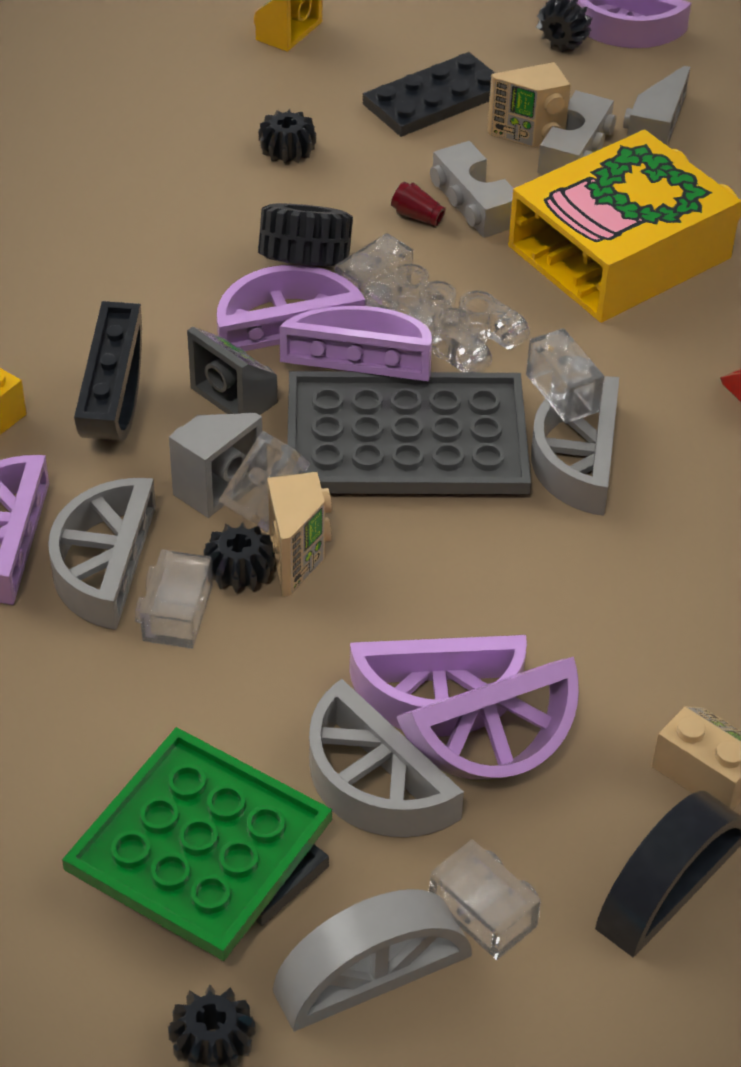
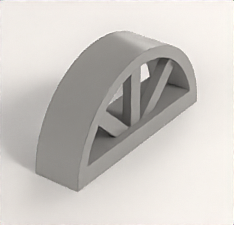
[531,376,619,516]
[48,478,156,630]
[309,679,464,837]
[273,889,472,1032]

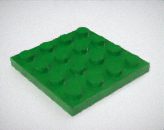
[62,727,332,961]

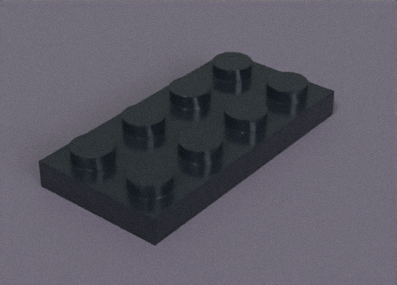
[363,52,495,137]

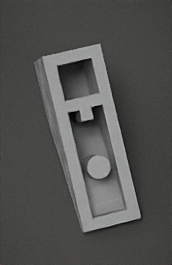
[623,66,690,146]

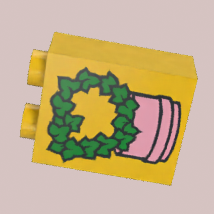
[508,129,741,323]

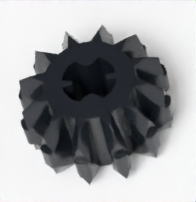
[536,0,593,52]
[258,109,316,164]
[203,522,275,593]
[168,984,256,1067]

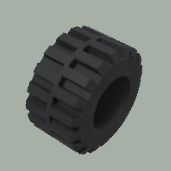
[258,203,353,266]

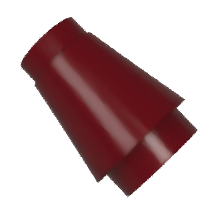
[391,181,446,227]

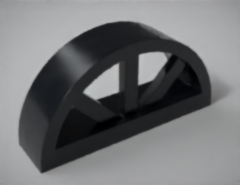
[74,301,142,441]
[595,791,741,958]

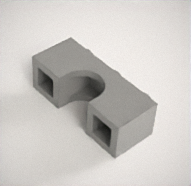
[537,91,616,175]
[430,141,513,238]

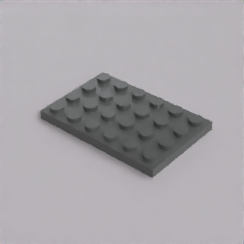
[287,371,531,494]

